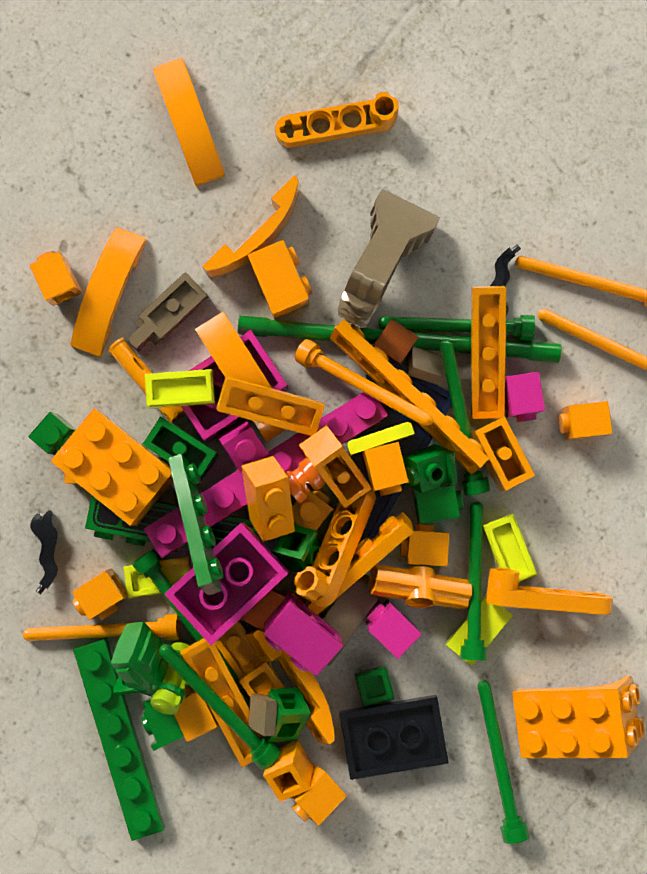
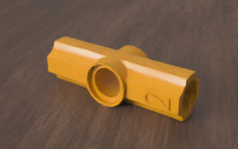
[368,564,472,610]

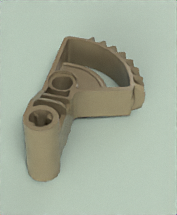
[338,189,440,328]

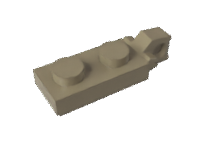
[127,272,209,352]

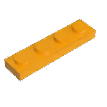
[471,286,506,419]
[305,512,413,615]
[180,638,264,767]

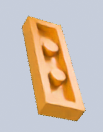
[216,376,325,436]

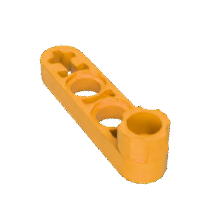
[275,92,399,148]
[294,489,376,607]
[486,567,613,615]

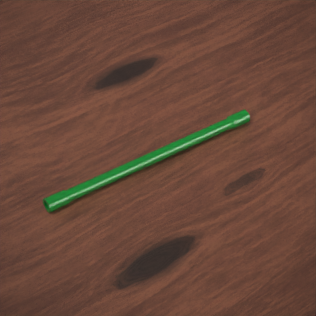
[238,315,562,363]

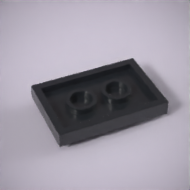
[339,695,449,780]

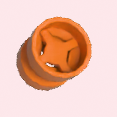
[286,457,327,504]

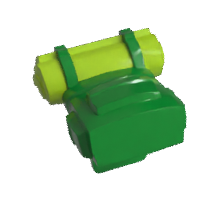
[111,622,190,715]

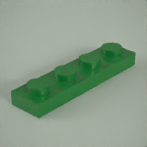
[168,454,224,595]

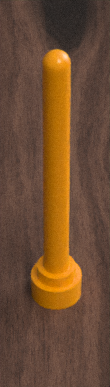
[515,256,647,307]
[538,309,647,371]
[295,339,433,427]
[23,614,181,641]

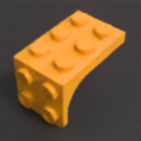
[512,676,645,758]

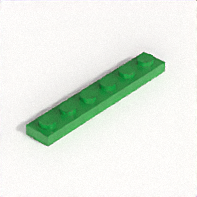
[73,638,165,841]

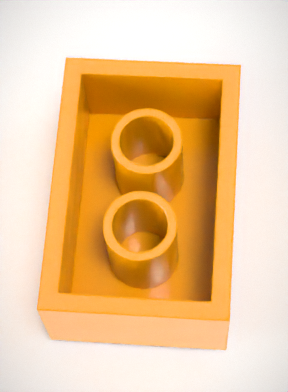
[50,408,173,526]

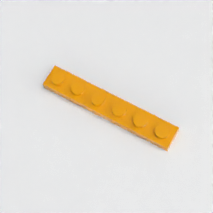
[330,319,489,475]

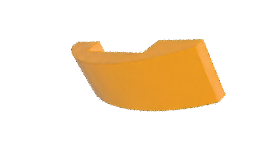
[153,58,225,186]
[202,175,299,278]
[70,227,147,357]
[195,312,287,442]
[215,619,285,698]
[244,630,335,745]

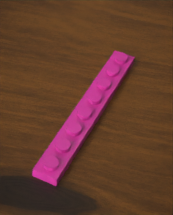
[144,392,388,558]

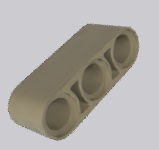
[322,574,380,666]

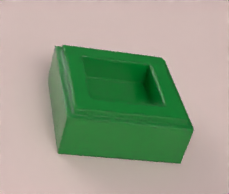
[354,665,395,707]

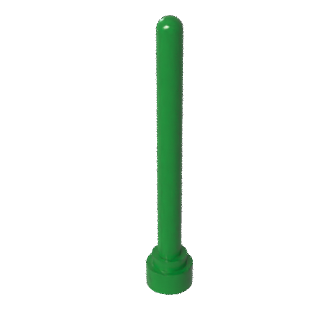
[378,315,535,341]
[440,339,490,496]
[460,502,487,661]
[132,549,238,683]
[159,644,281,770]
[477,680,530,844]

